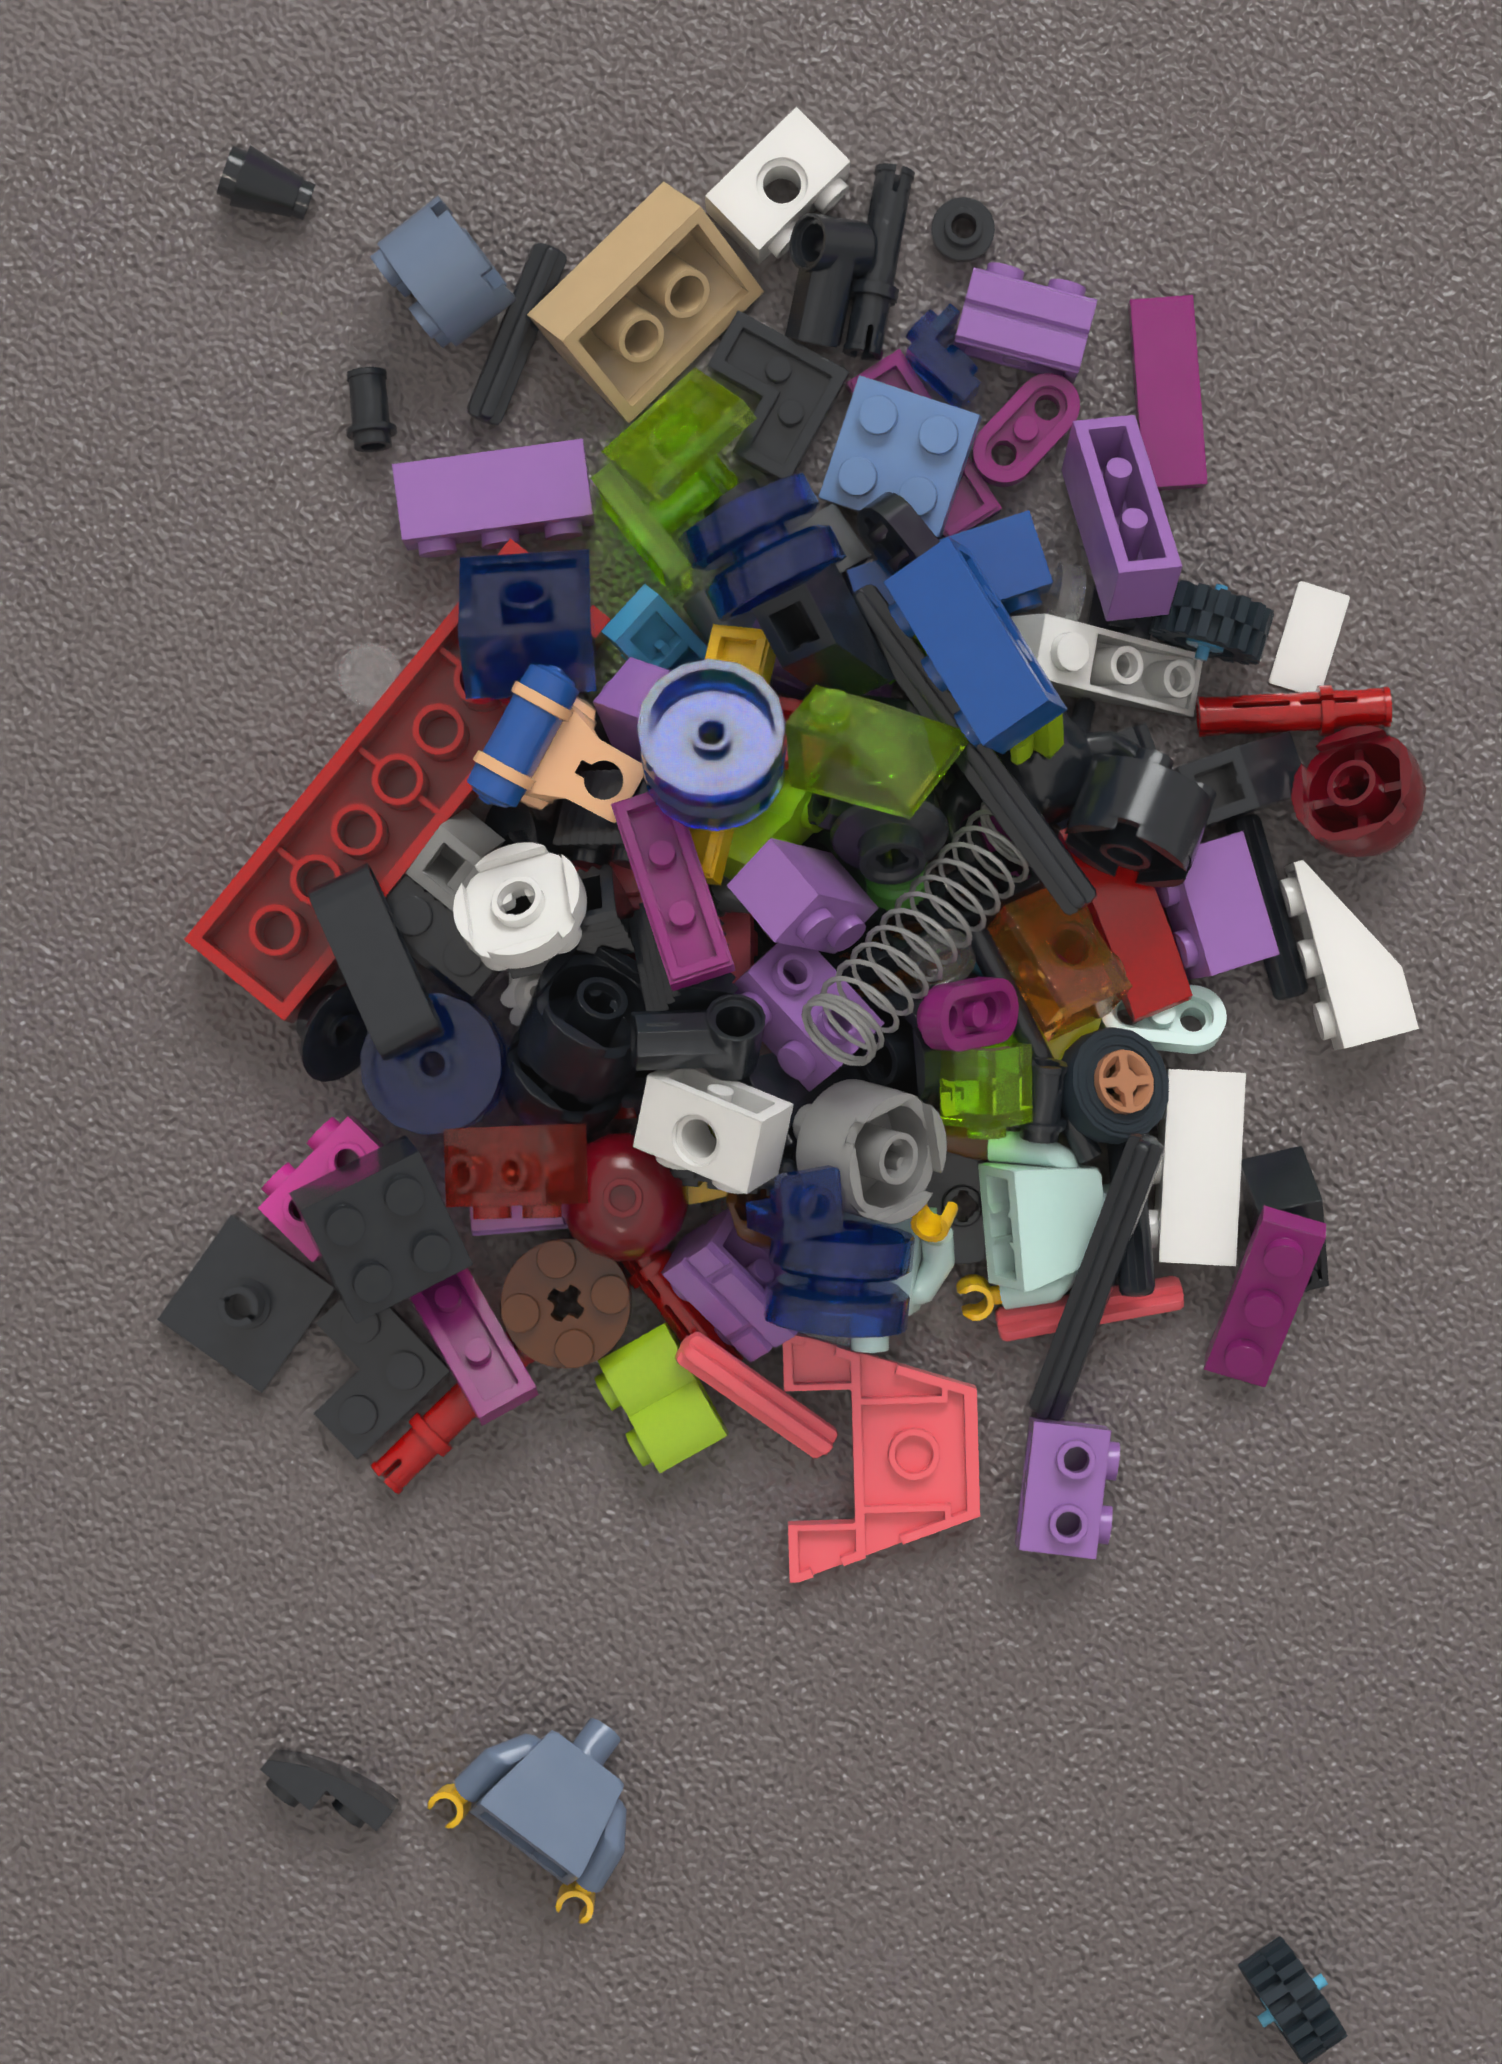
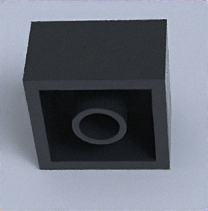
[289,1135,473,1324]

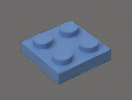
[818,375,982,539]

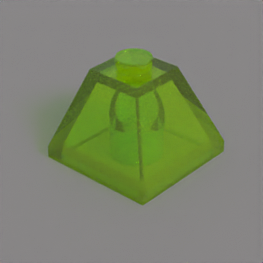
[785,685,969,819]

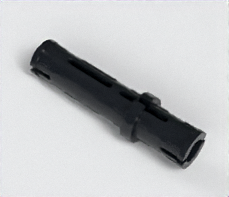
[842,163,915,361]

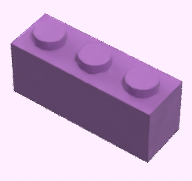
[1061,415,1182,621]
[392,439,595,558]

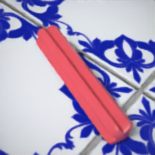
[995,1276,1184,1342]
[675,1332,838,1458]

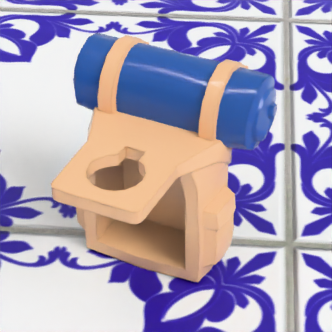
[467,664,646,823]

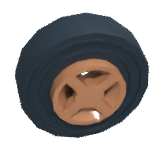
[1061,1027,1169,1144]

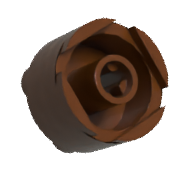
[501,1237,632,1368]

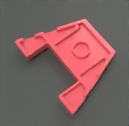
[782,1333,980,1583]

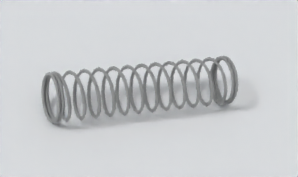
[801,802,1045,1066]

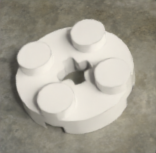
[453,842,587,971]

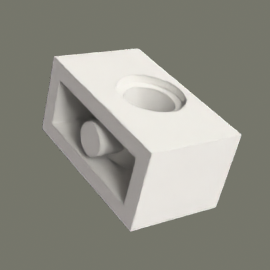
[705,107,850,265]
[633,1068,794,1194]

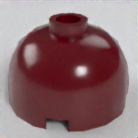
[1291,725,1426,857]
[560,1133,689,1261]

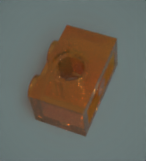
[987,888,1133,1042]

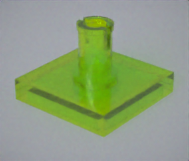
[601,368,757,504]
[590,462,716,599]

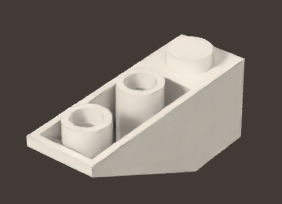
[1010,613,1203,717]
[1279,860,1419,1050]

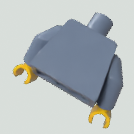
[428,1718,627,1924]

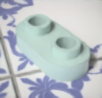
[1096,983,1227,1054]

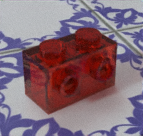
[444,1124,588,1219]

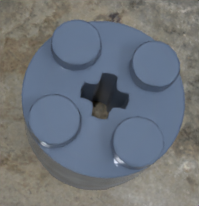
[370,196,517,348]

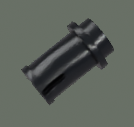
[346,367,397,452]
[1015,1057,1068,1144]

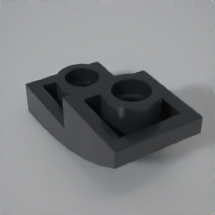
[260,1749,399,1832]

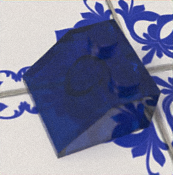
[458,549,597,699]

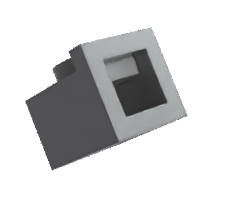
[406,808,505,911]

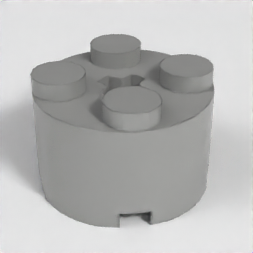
[793,1079,947,1224]

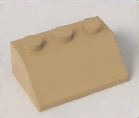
[527,181,764,423]

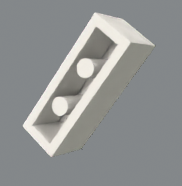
[1149,1069,1246,1266]

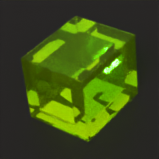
[940,1042,1033,1139]

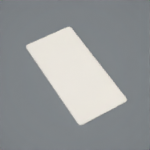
[1269,581,1350,693]

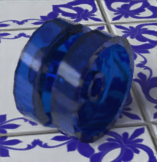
[678,473,847,622]
[637,659,787,831]
[360,993,508,1135]
[764,1218,915,1338]

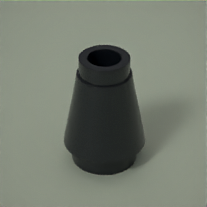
[216,145,316,220]

